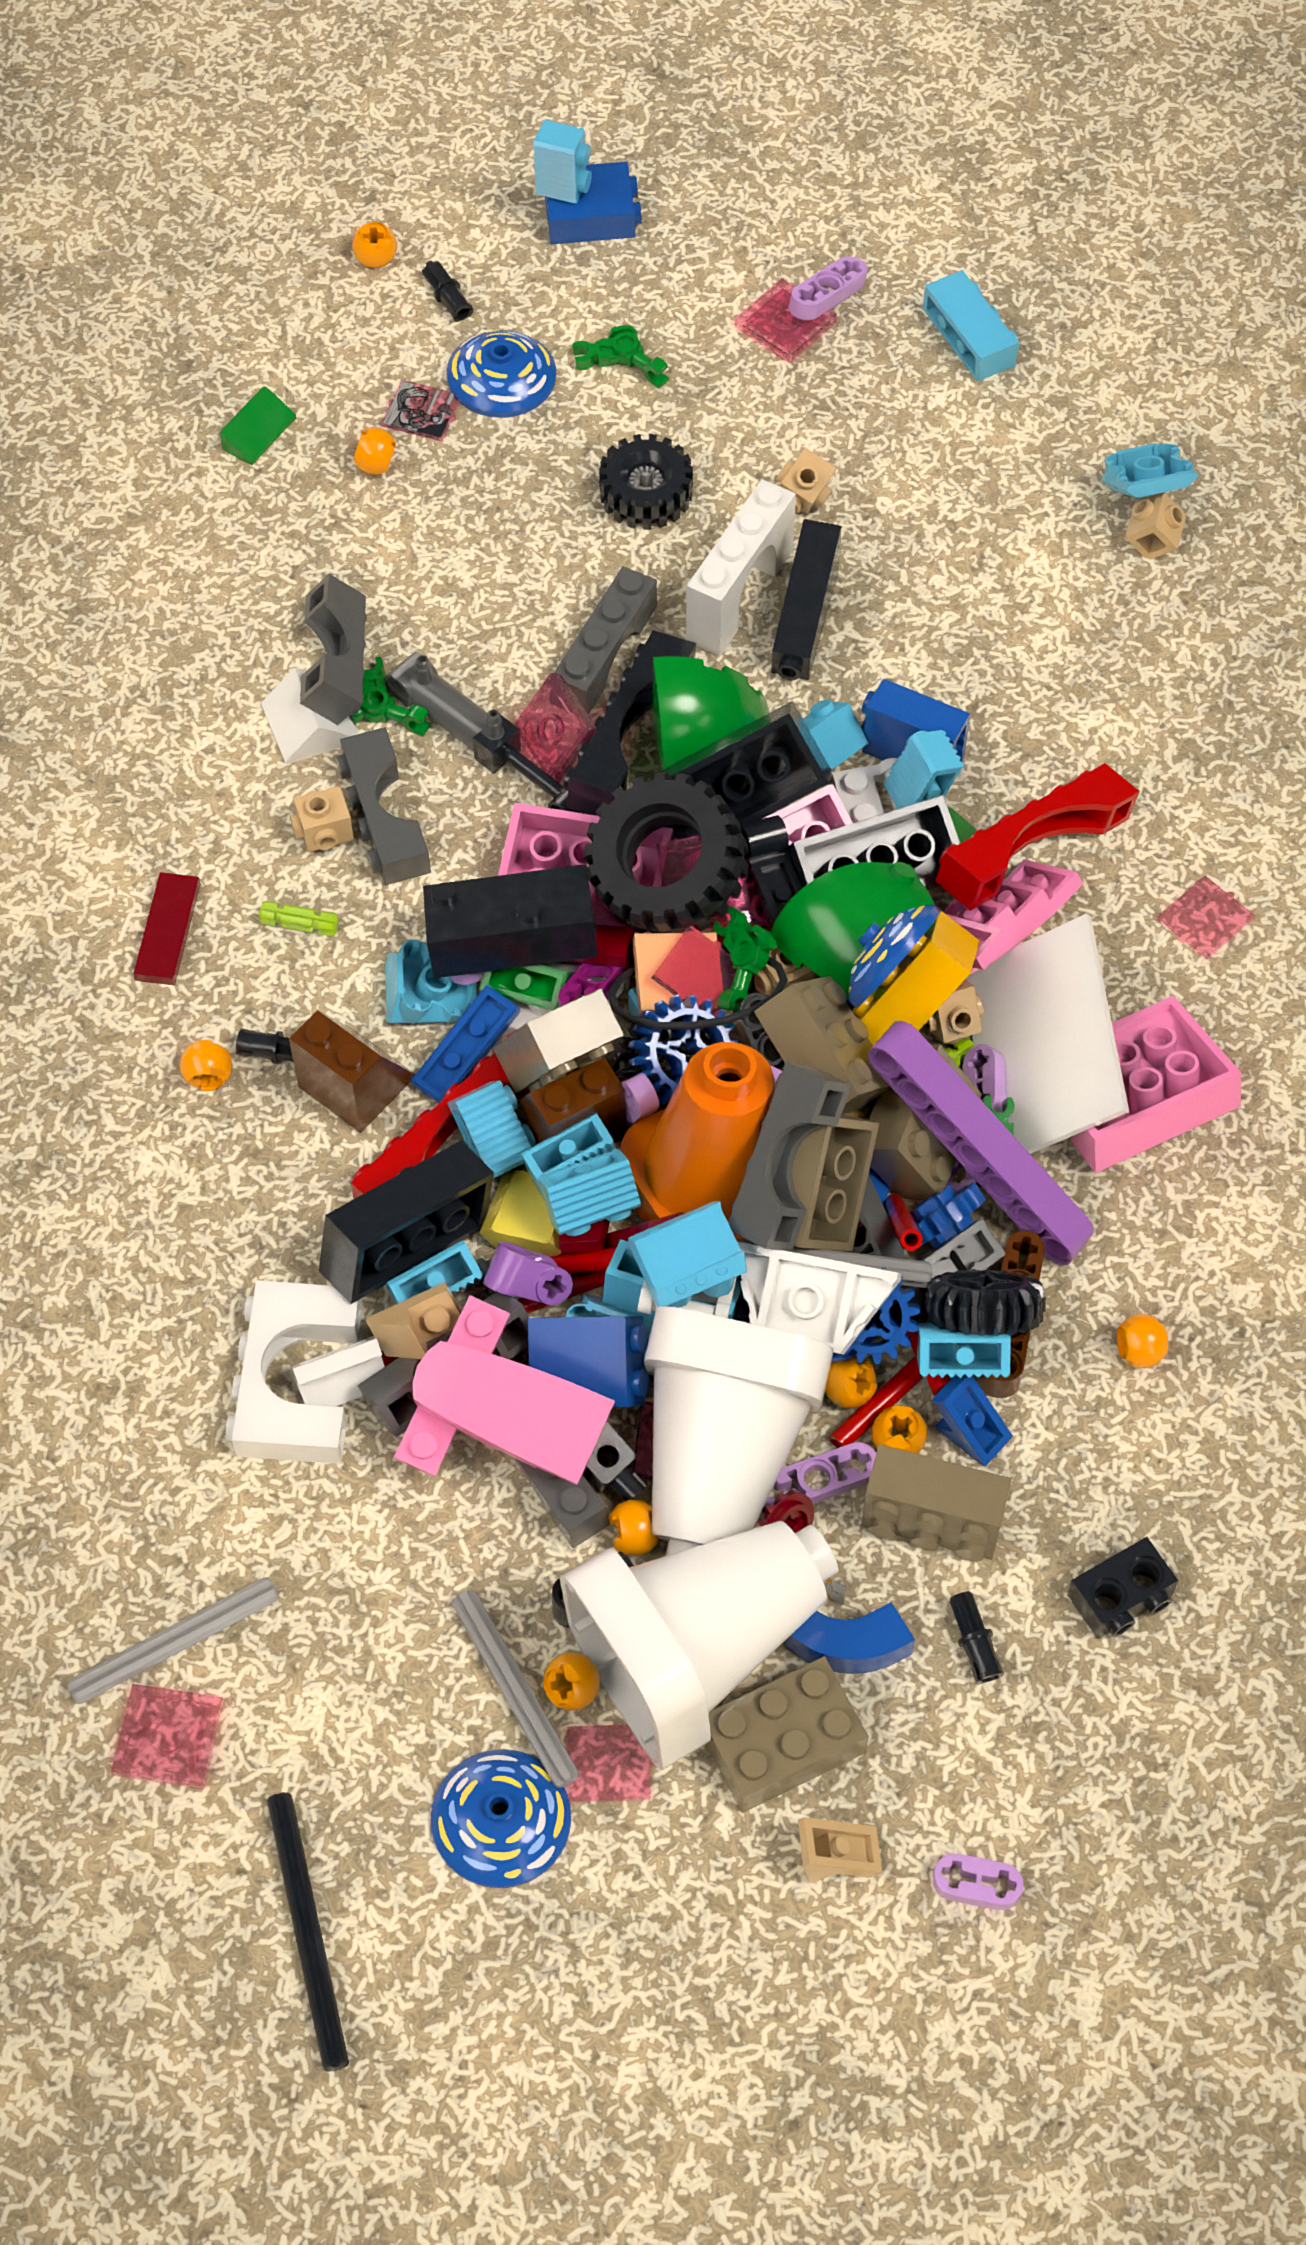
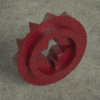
[757,1489,814,1533]

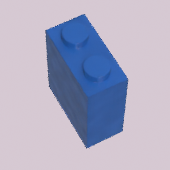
[545,161,642,245]
[861,678,970,762]
[528,1316,649,1407]

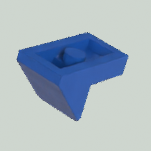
[932,1374,1013,1467]

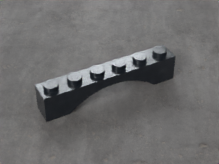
[563,630,697,816]

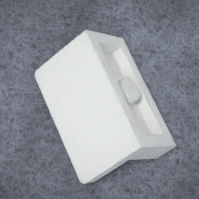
[291,1336,385,1406]

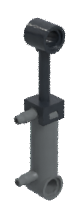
[384,652,589,815]

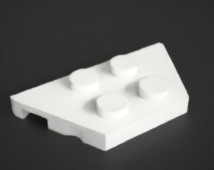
[737,1242,902,1355]

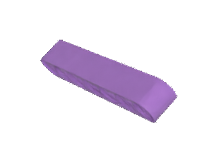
[868,1020,1094,1265]

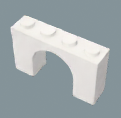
[686,479,796,657]
[226,1280,363,1464]

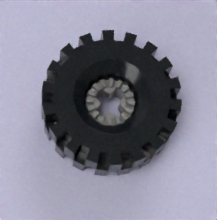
[599,434,693,530]

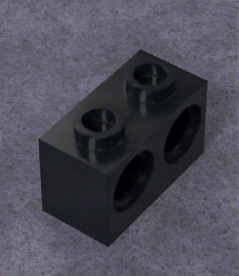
[1067,1537,1178,1639]

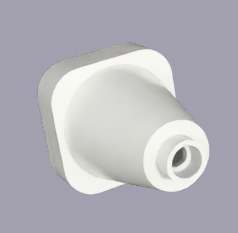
[644,1306,834,1556]
[560,1521,839,1770]

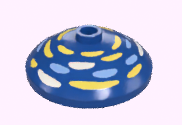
[447,330,556,418]
[848,905,941,1008]
[431,1749,571,1888]

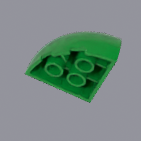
[653,656,769,772]
[770,862,935,1001]

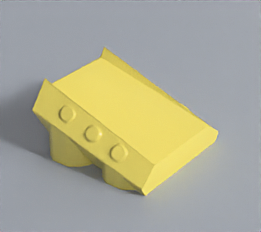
[479,1170,562,1257]

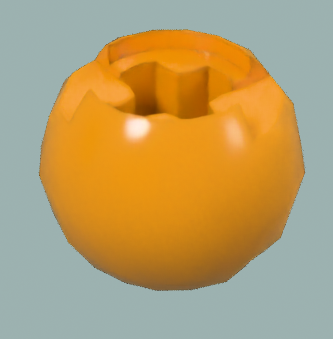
[352,221,398,268]
[353,427,396,475]
[179,1040,233,1091]
[1117,1313,1168,1369]
[825,1356,877,1409]
[871,1405,928,1454]
[609,1500,658,1556]
[543,1652,601,1711]

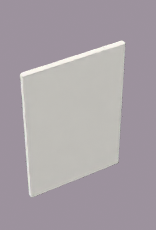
[965,913,1129,1154]

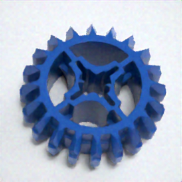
[628,995,742,1105]

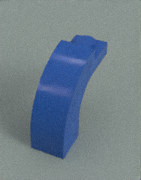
[783,1602,915,1674]

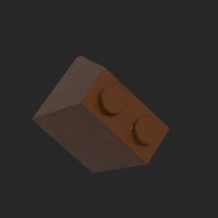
[289,1010,416,1133]
[514,1057,626,1145]

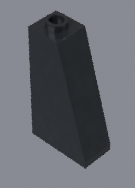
[771,519,842,680]

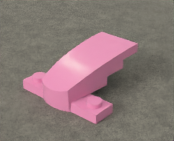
[943,859,1084,974]
[394,1295,615,1486]

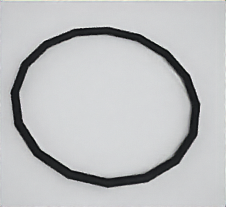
[607,946,788,1030]

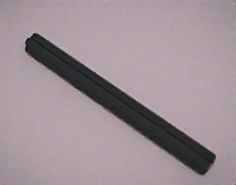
[267,1792,349,2072]

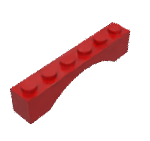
[935,763,1140,911]
[351,1030,530,1199]

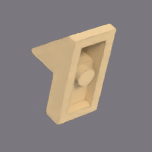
[366,1282,462,1360]
[798,1817,883,1883]

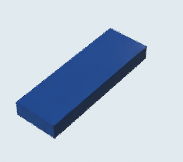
[410,985,521,1104]

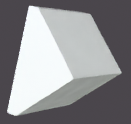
[261,668,358,765]

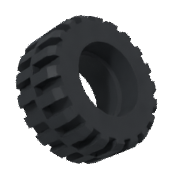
[584,772,749,934]

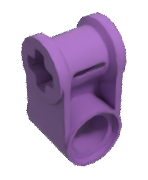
[483,1241,573,1305]

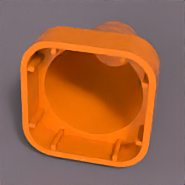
[621,1042,776,1240]

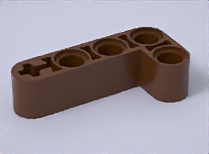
[949,1231,1045,1398]

